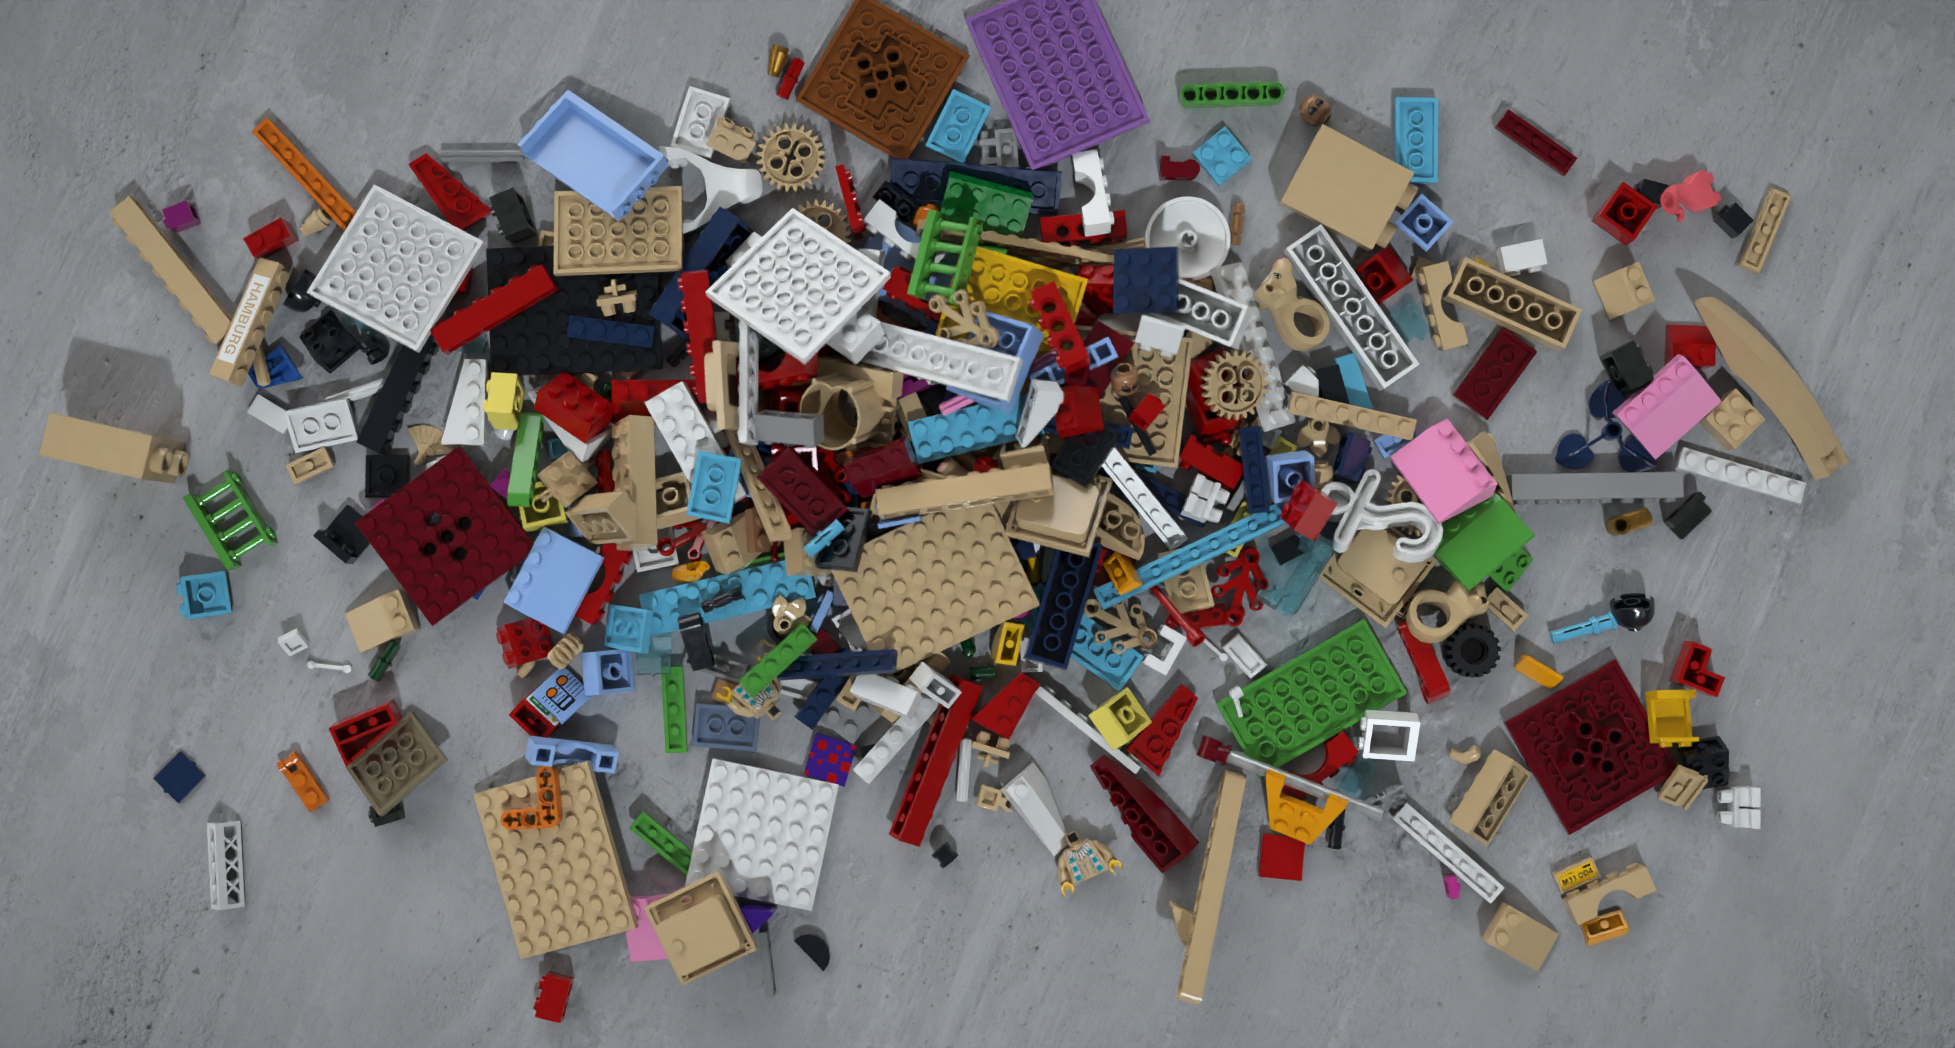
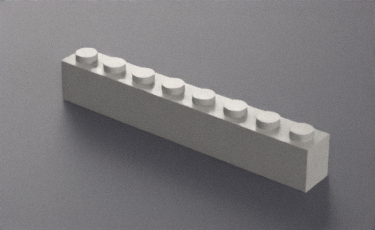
[1507,472,1684,505]

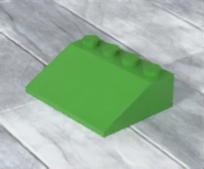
[1432,492,1535,591]

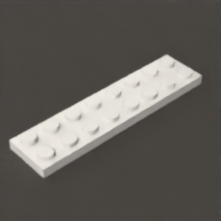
[1210,262,1296,432]
[859,322,1023,402]

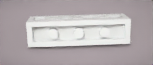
[207,821,245,910]

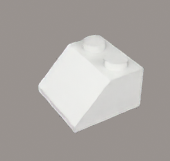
[1135,315,1185,358]

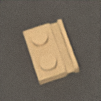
[1657,765,1708,810]

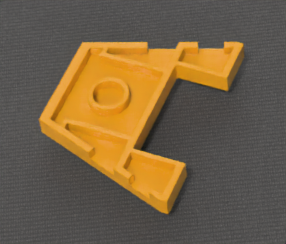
[1266,769,1349,845]

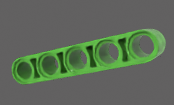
[1179,82,1285,108]
[507,412,544,507]

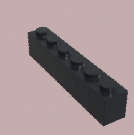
[356,336,440,455]

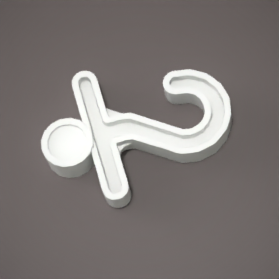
[1322,469,1443,563]

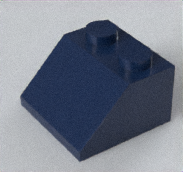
[1333,432,1372,483]

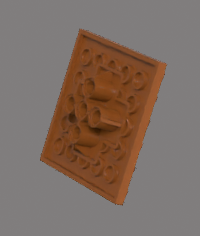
[796,0,970,159]

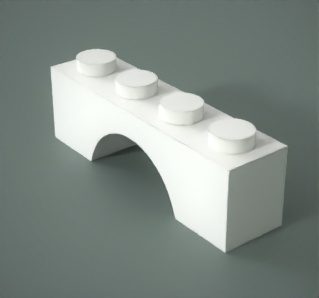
[1072,149,1114,237]
[864,199,948,275]

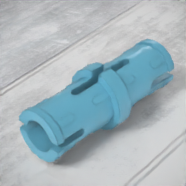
[803,519,845,558]

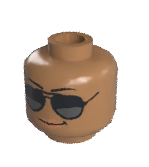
[1299,94,1332,127]
[1110,363,1140,396]

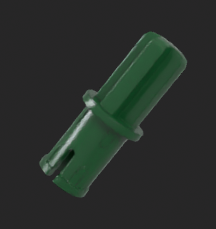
[368,641,401,682]

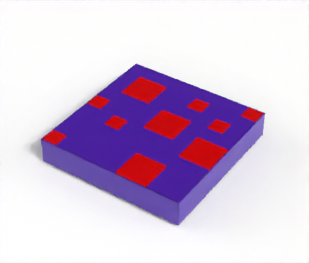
[804,733,857,787]

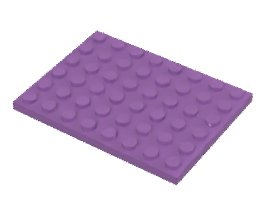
[965,0,1150,170]

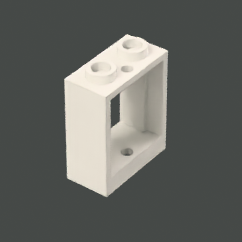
[1357,710,1420,761]

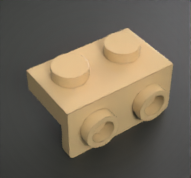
[706,117,756,164]

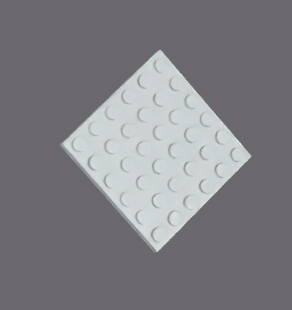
[307,184,485,353]
[706,208,891,364]
[685,758,839,911]

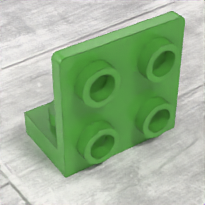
[1488,548,1533,592]

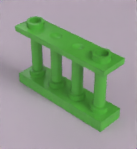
[907,209,983,307]
[182,470,278,570]

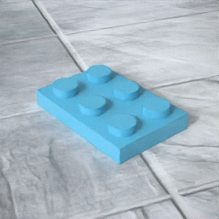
[925,89,991,163]
[686,451,743,524]
[604,604,654,654]

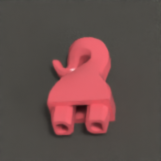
[1660,170,1721,222]

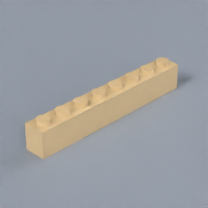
[109,196,233,345]
[876,462,1054,520]

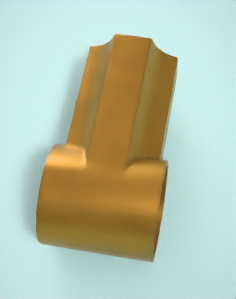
[1605,507,1653,536]

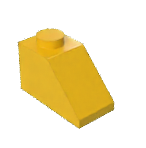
[990,621,1025,666]

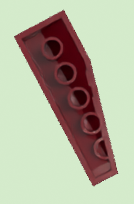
[1090,755,1200,873]

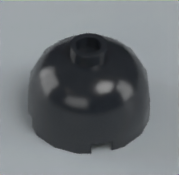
[282,269,322,313]
[1610,593,1655,631]

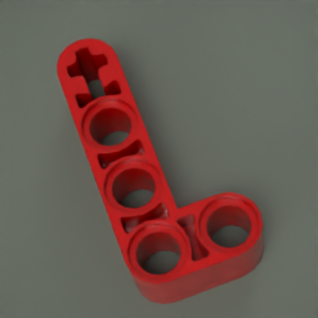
[1396,616,1450,704]

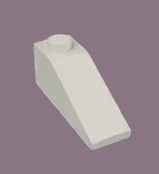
[1015,379,1064,448]

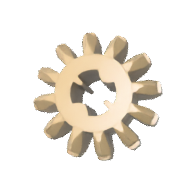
[547,633,584,669]

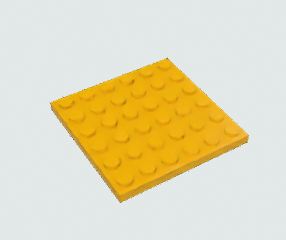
[935,242,1088,395]

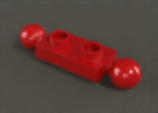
[1165,603,1245,630]

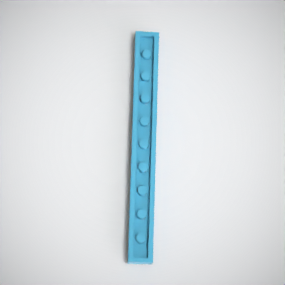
[1093,502,1288,610]

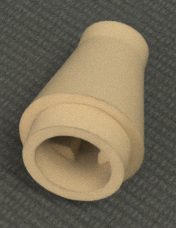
[299,208,332,237]

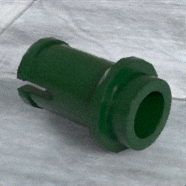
[969,663,996,681]

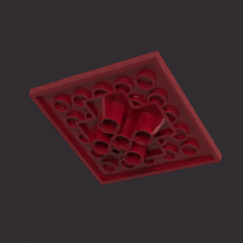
[355,446,534,626]
[1503,659,1677,835]

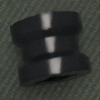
[931,842,959,869]

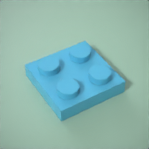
[1192,126,1252,187]

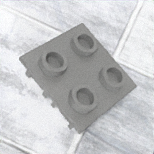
[1364,784,1407,820]

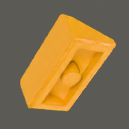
[1103,551,1143,595]
[1514,655,1564,689]
[1580,909,1629,946]

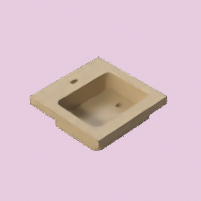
[704,341,769,430]
[1005,463,1113,557]
[1316,528,1438,629]
[643,869,759,986]

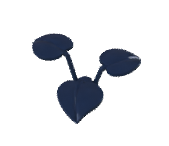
[1555,380,1657,472]

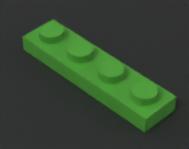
[738,623,818,698]
[661,666,688,753]
[629,811,692,876]

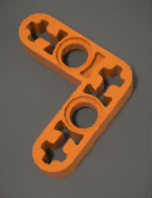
[500,765,563,830]

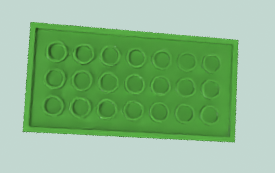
[1215,619,1407,778]

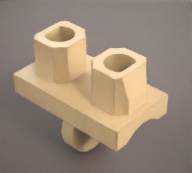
[596,279,638,316]
[971,730,1010,768]

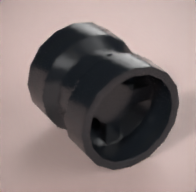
[359,335,389,365]

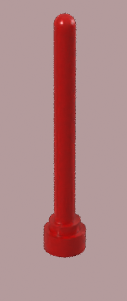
[1149,585,1206,647]

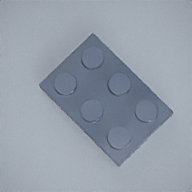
[692,703,760,752]

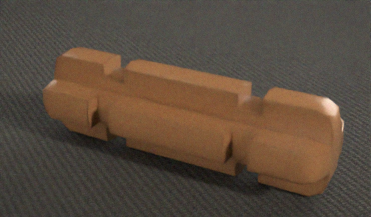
[1230,203,1245,246]

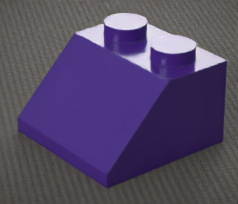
[739,904,777,934]

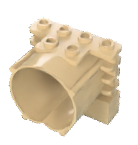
[799,355,903,451]

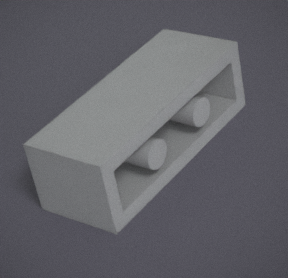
[755,410,824,448]

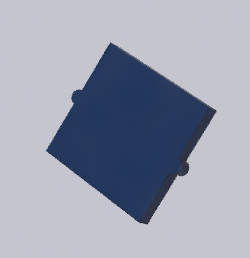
[153,751,206,803]

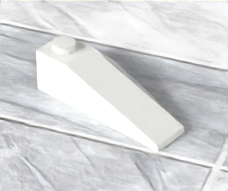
[528,384,613,462]
[1000,762,1068,856]

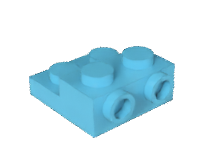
[176,571,232,621]

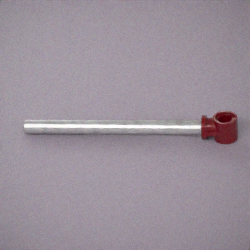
[1196,735,1385,821]

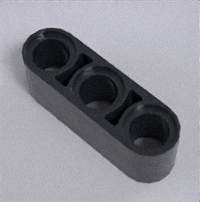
[678,612,715,671]

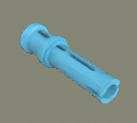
[1549,611,1617,644]

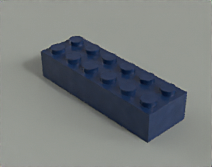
[648,207,754,339]
[1023,542,1103,671]

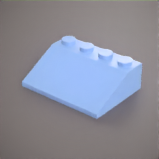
[946,311,1044,414]
[504,526,604,634]

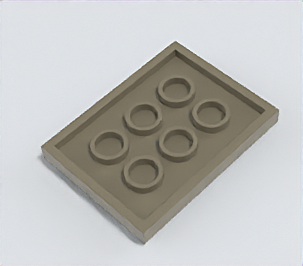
[345,711,448,817]

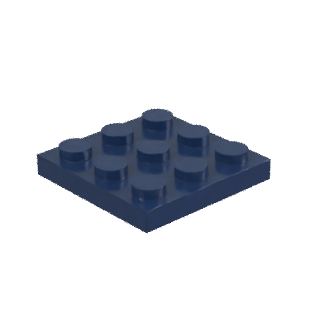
[1113,246,1179,315]

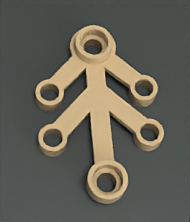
[929,290,1000,349]
[1083,599,1158,655]

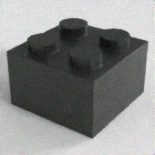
[488,188,538,244]
[1599,340,1654,393]

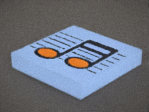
[532,668,593,724]

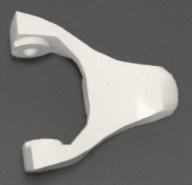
[659,146,763,237]

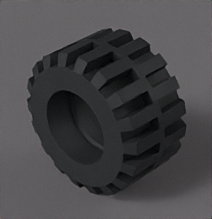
[1442,624,1501,678]

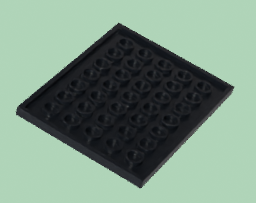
[486,246,663,376]

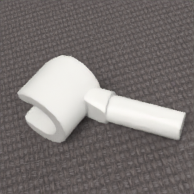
[1229,686,1244,717]

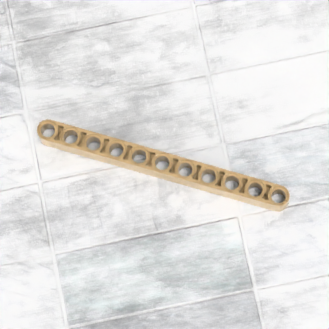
[1176,769,1246,1005]

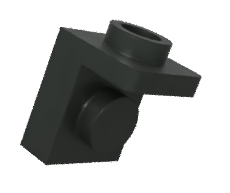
[368,806,405,827]

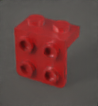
[1077,265,1114,314]
[496,617,554,669]

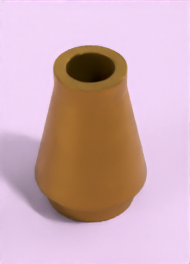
[767,44,790,78]

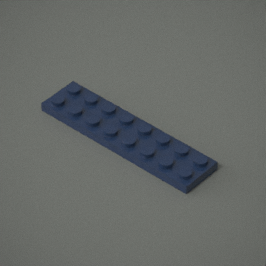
[890,157,1062,215]

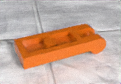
[276,751,330,812]

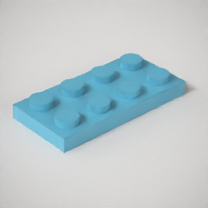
[1394,97,1438,184]

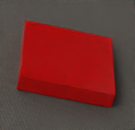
[1258,833,1305,881]

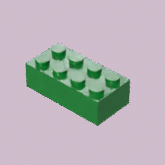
[940,171,1033,238]

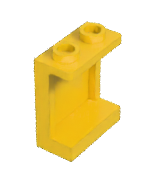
[1645,690,1699,747]

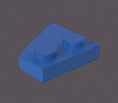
[248,345,303,389]

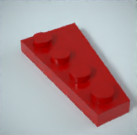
[408,153,492,231]
[1126,684,1198,777]

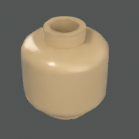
[1314,461,1334,490]

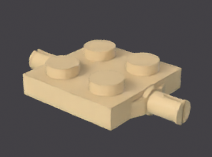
[537,450,598,508]

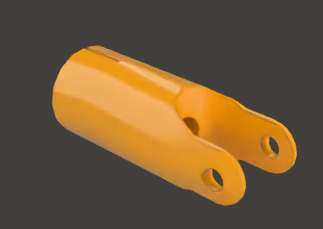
[671,561,710,584]

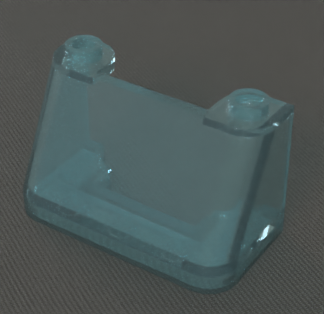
[1256,531,1334,617]

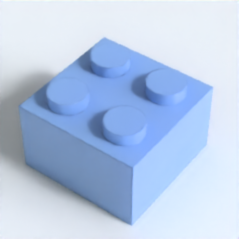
[1264,450,1315,503]

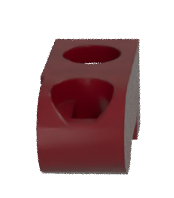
[1159,155,1200,181]

